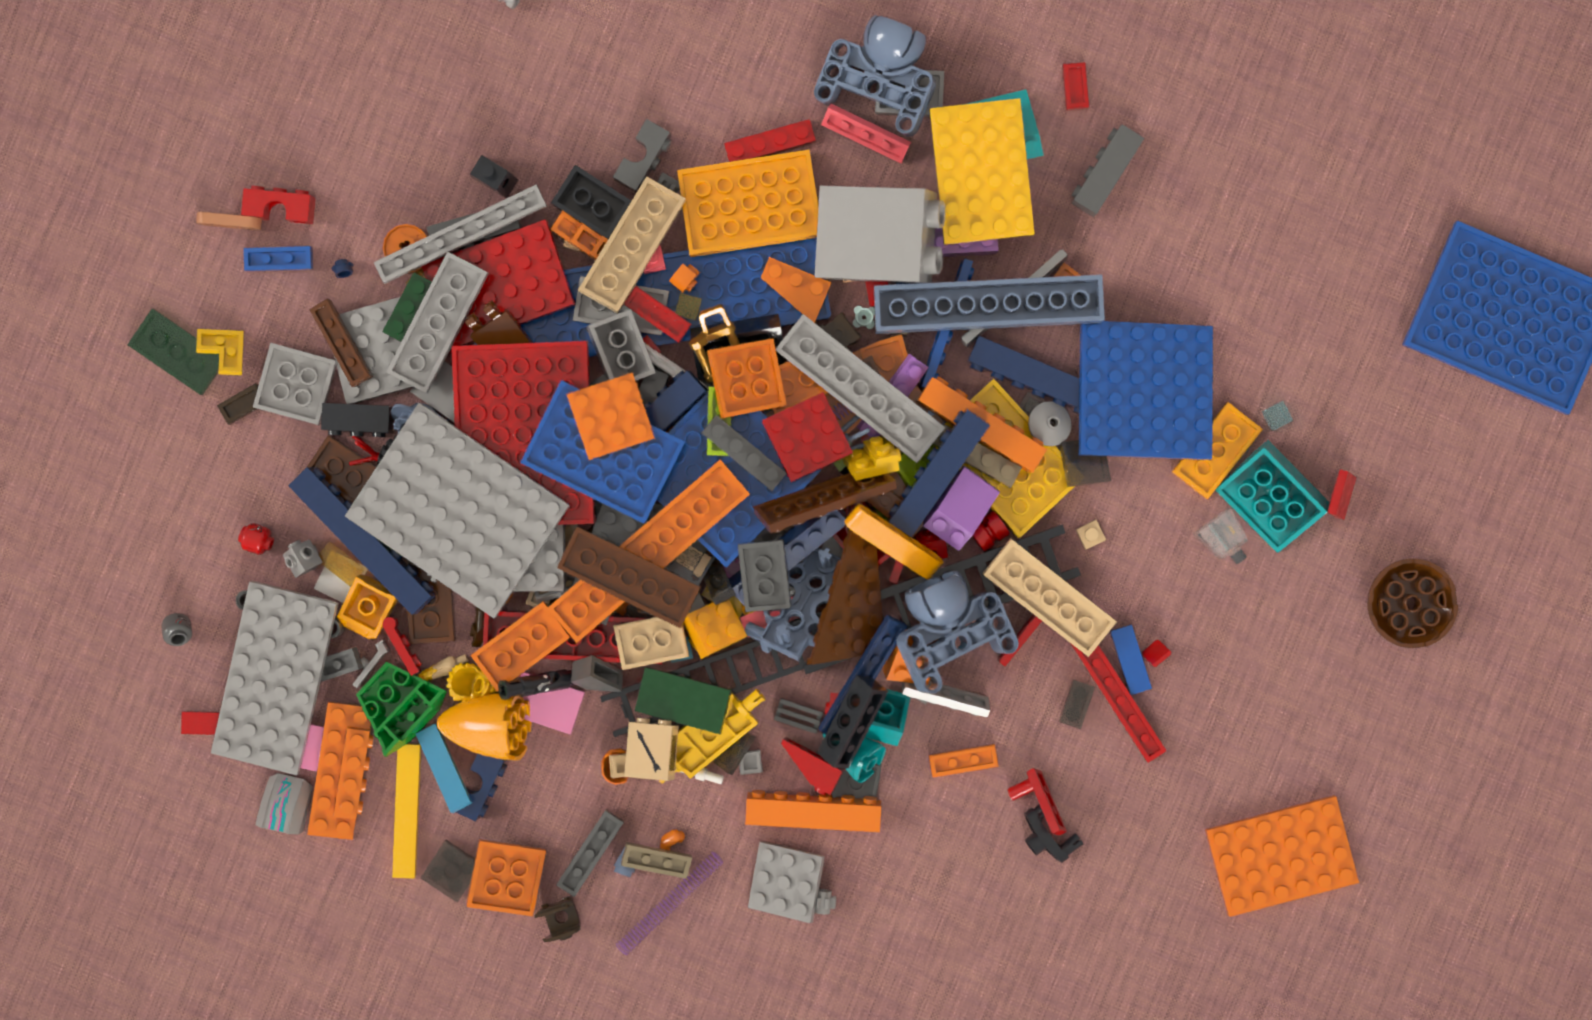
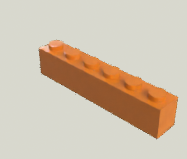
[916,377,1047,473]
[745,790,881,832]

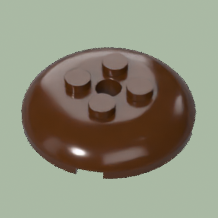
[1367,558,1458,648]

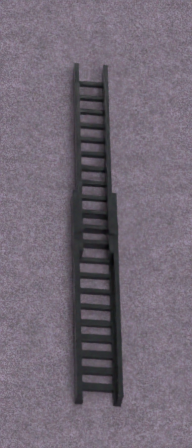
[600,525,1081,737]

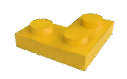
[196,329,244,375]

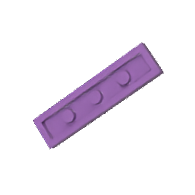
[857,354,929,437]

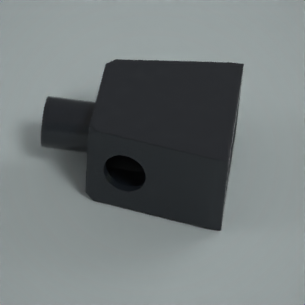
[470,155,518,199]

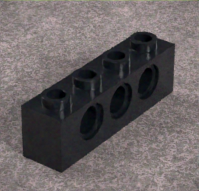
[817,675,888,769]

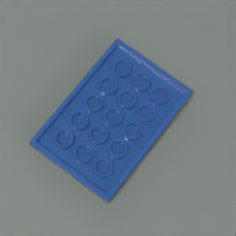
[520,380,685,524]

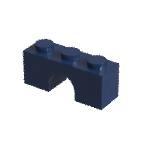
[456,754,508,822]

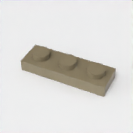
[621,842,692,879]

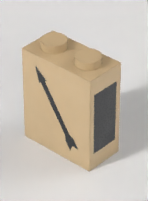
[624,718,679,781]

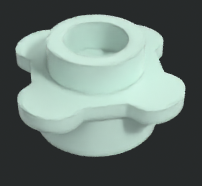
[853,306,875,329]

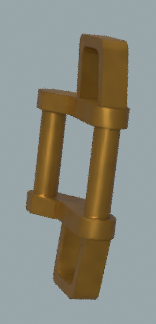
[689,304,740,383]

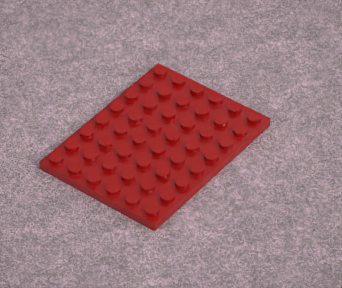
[451,341,595,525]

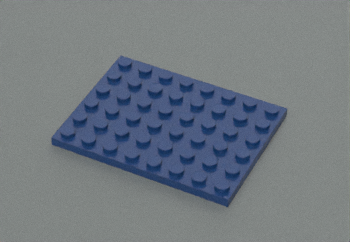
[1402,221,1592,415]

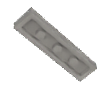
[902,681,990,717]

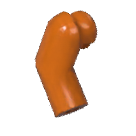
[659,829,685,851]

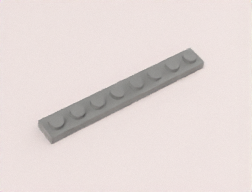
[374,185,547,284]

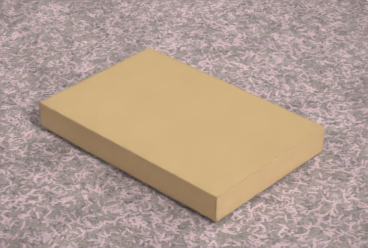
[614,617,689,670]

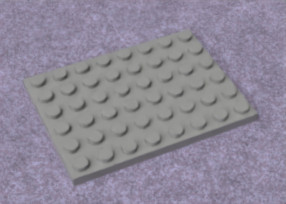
[345,403,570,618]

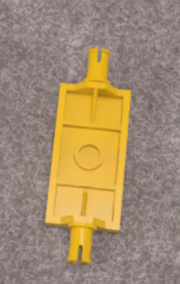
[659,688,766,784]

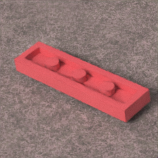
[821,104,911,163]

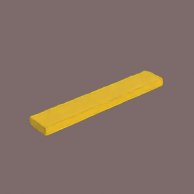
[392,744,421,878]

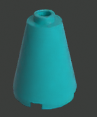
[823,734,886,783]

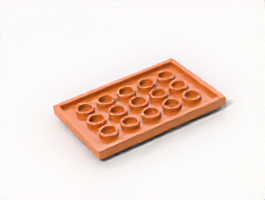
[1205,795,1359,917]

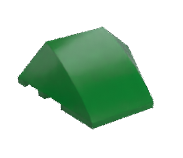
[356,662,447,757]

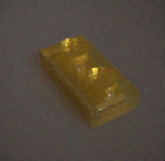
[319,542,366,587]

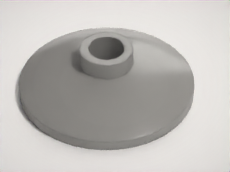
[1028,402,1071,446]

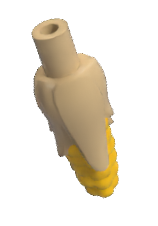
[418,654,469,681]

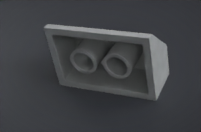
[586,309,656,381]

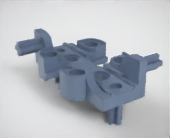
[745,547,841,661]

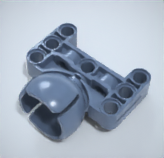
[814,15,936,137]
[896,570,1018,694]

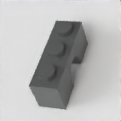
[613,119,672,193]

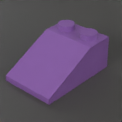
[923,466,1000,551]

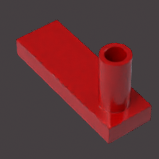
[1007,768,1067,836]

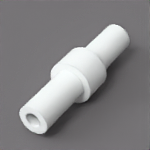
[682,768,724,784]

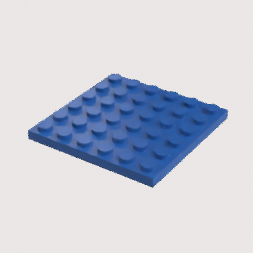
[1079,321,1213,460]
[657,386,822,568]

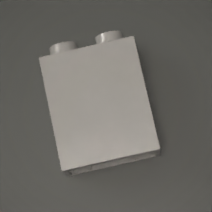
[815,186,946,284]

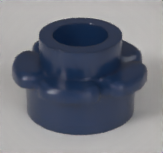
[331,259,354,278]

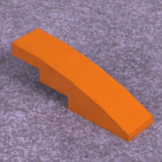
[550,211,608,260]

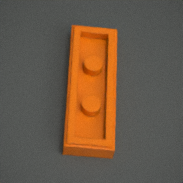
[929,744,999,778]

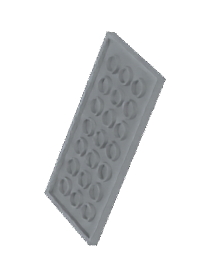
[211,580,339,775]

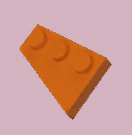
[761,257,831,323]

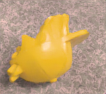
[446,663,496,702]

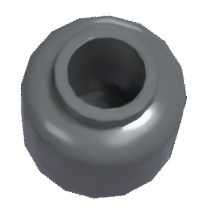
[161,613,193,646]

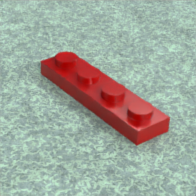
[724,119,816,162]

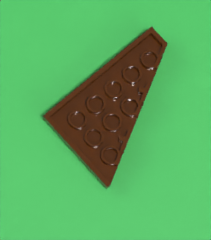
[807,528,883,665]

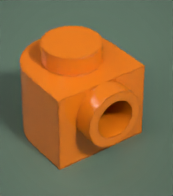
[669,264,700,293]

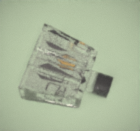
[1193,508,1248,564]

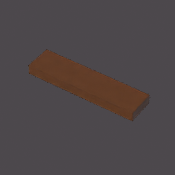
[309,298,373,387]

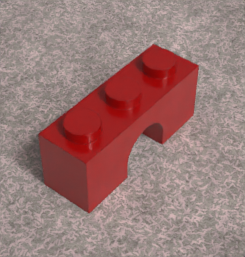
[241,185,316,225]

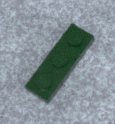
[382,273,432,342]

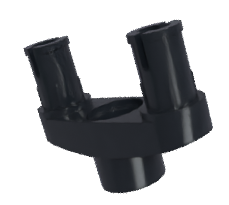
[1024,804,1084,863]

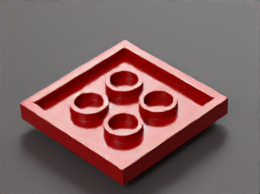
[762,392,853,483]

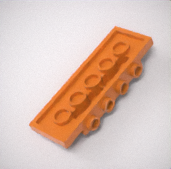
[307,701,374,840]

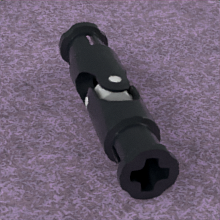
[498,669,576,700]

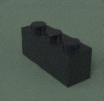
[321,403,393,438]

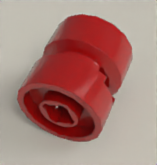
[972,511,1010,552]

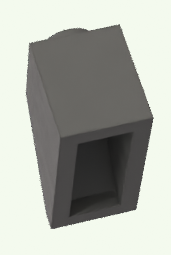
[571,655,624,692]

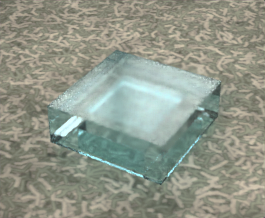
[1262,401,1293,431]

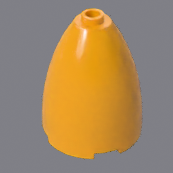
[437,693,532,761]

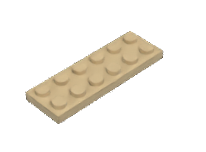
[578,177,686,313]
[982,538,1117,657]

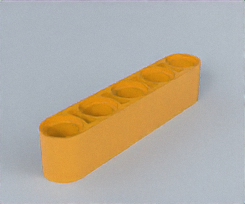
[844,504,944,580]

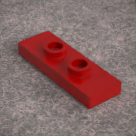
[624,286,692,343]

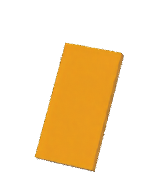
[1172,402,1263,499]

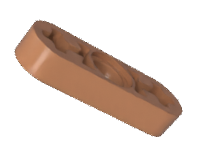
[196,212,262,230]

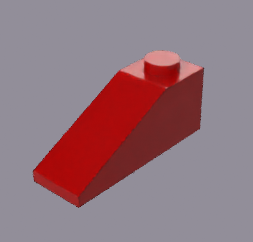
[781,737,845,795]

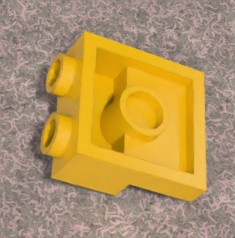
[843,436,901,481]

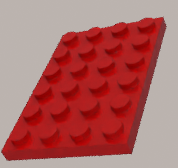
[422,219,576,350]

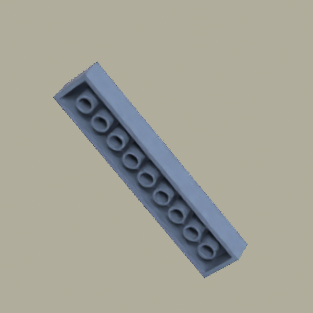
[874,275,1105,334]

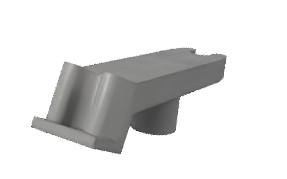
[352,639,390,688]

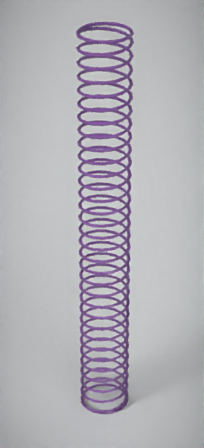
[616,851,723,955]

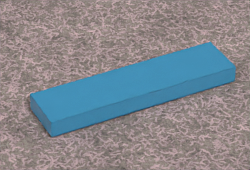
[416,724,473,813]

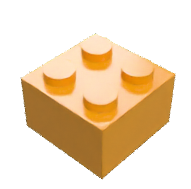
[684,596,747,659]

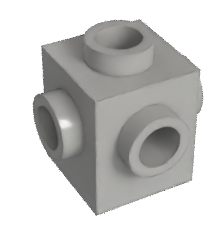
[283,539,323,578]

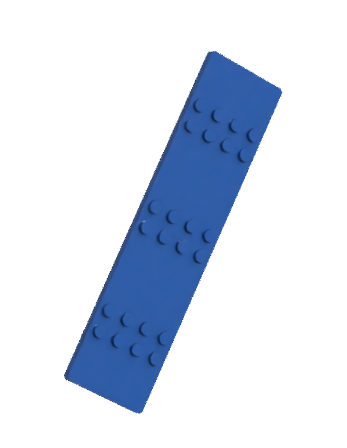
[474,238,831,357]

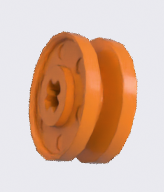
[383,224,428,274]

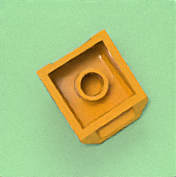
[337,574,398,639]

